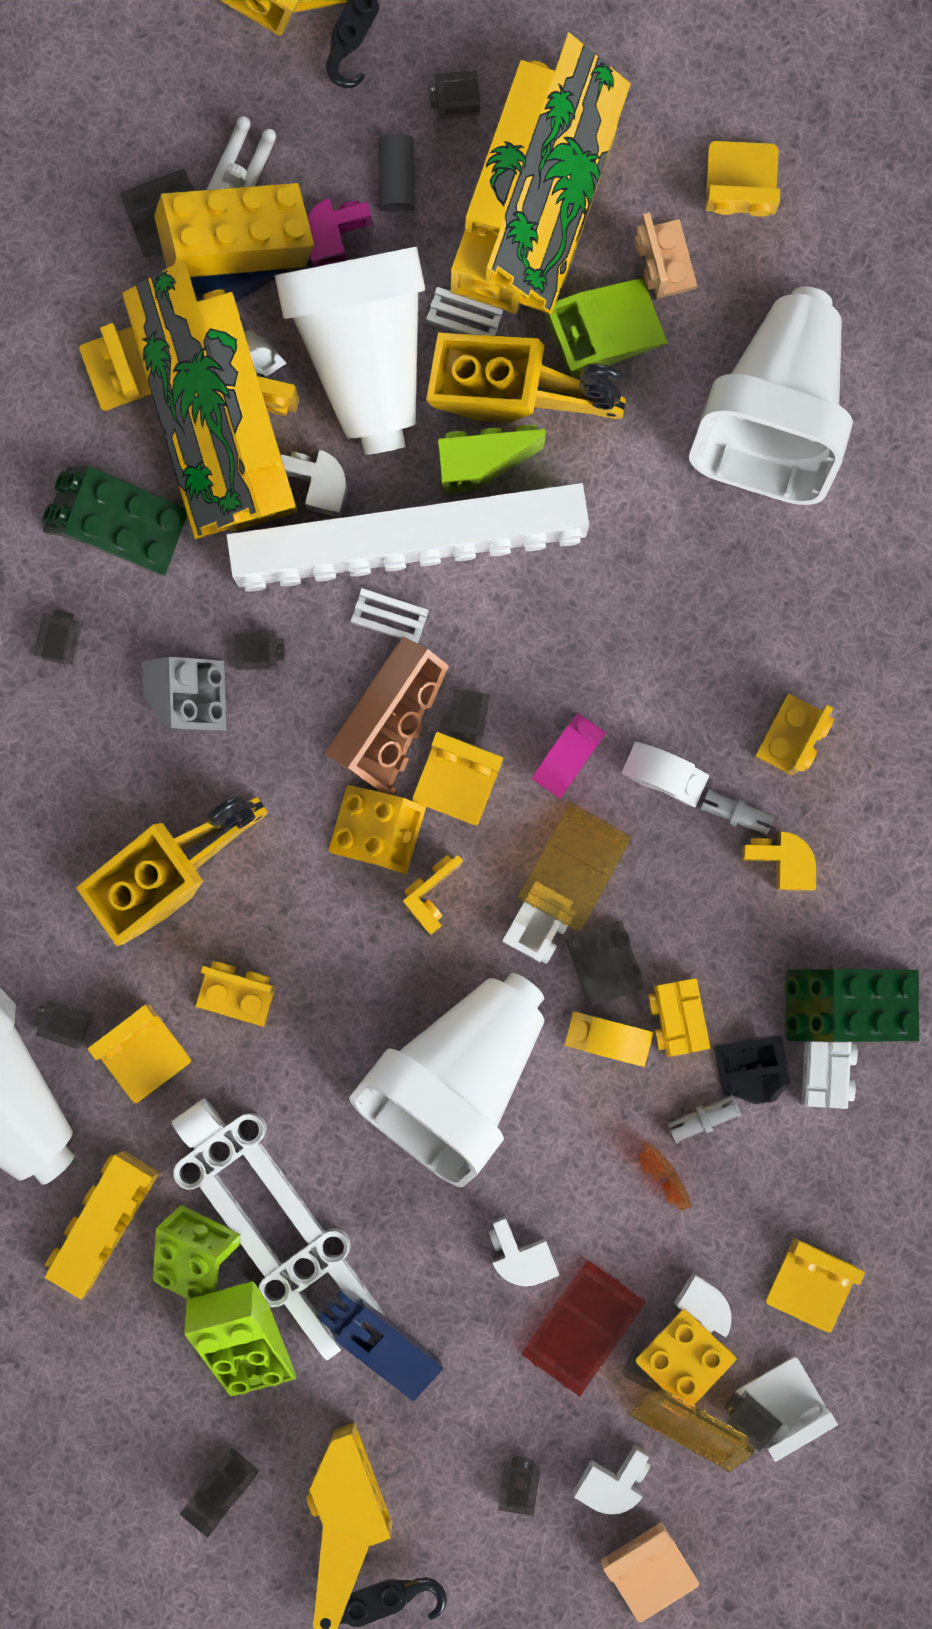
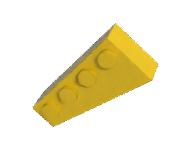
[44,1150,160,1300]

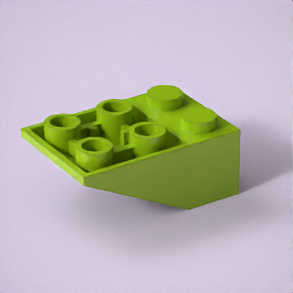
[544,278,668,378]
[438,425,546,494]
[184,1281,296,1397]

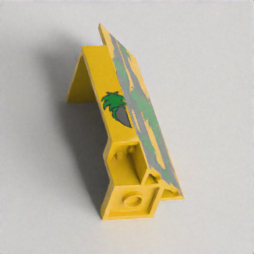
[450,32,631,315]
[122,260,298,539]

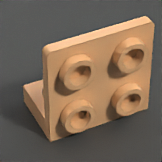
[634,212,698,299]
[601,1522,699,1623]

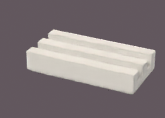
[426,287,503,336]
[351,588,429,643]

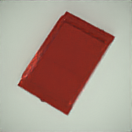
[521,1259,646,1396]

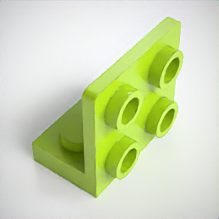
[153,1205,241,1299]

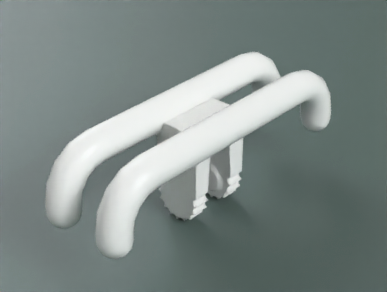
[206,116,276,190]

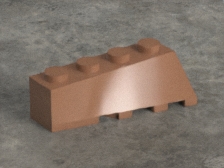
[324,636,449,795]

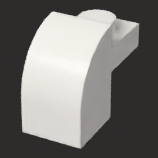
[281,450,347,518]
[621,741,709,807]
[489,1216,560,1286]
[674,1272,731,1337]
[573,1444,650,1514]

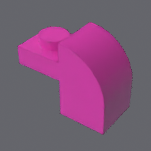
[307,198,373,267]
[531,713,606,799]

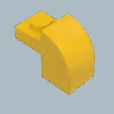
[741,831,816,891]
[564,1011,654,1067]

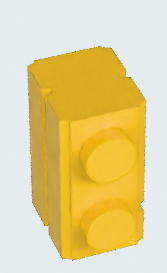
[648,978,711,1057]

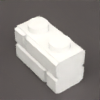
[801,1042,858,1109]

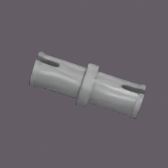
[701,789,775,836]
[667,1094,742,1144]

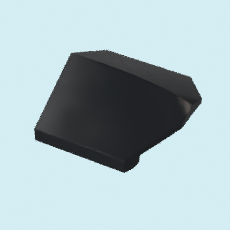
[713,1035,791,1104]

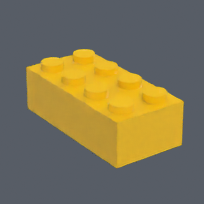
[154,183,315,277]

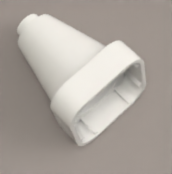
[274,246,425,455]
[689,287,853,505]
[349,973,544,1187]
[0,988,75,1185]

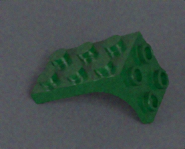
[42,466,187,576]
[785,969,919,1042]

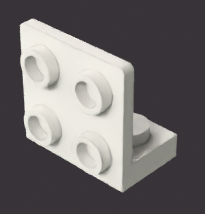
[735,1356,838,1462]

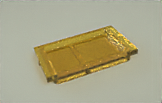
[517,802,632,932]
[629,1389,756,1472]

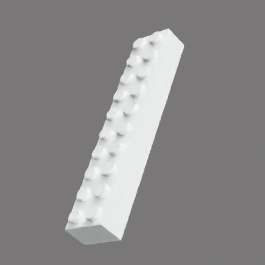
[227,483,589,592]

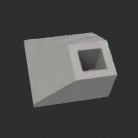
[142,657,227,732]

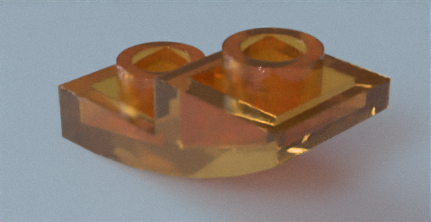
[638,1142,692,1211]

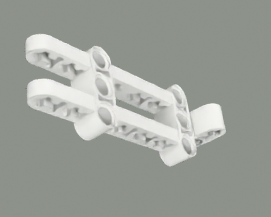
[171,1098,386,1360]

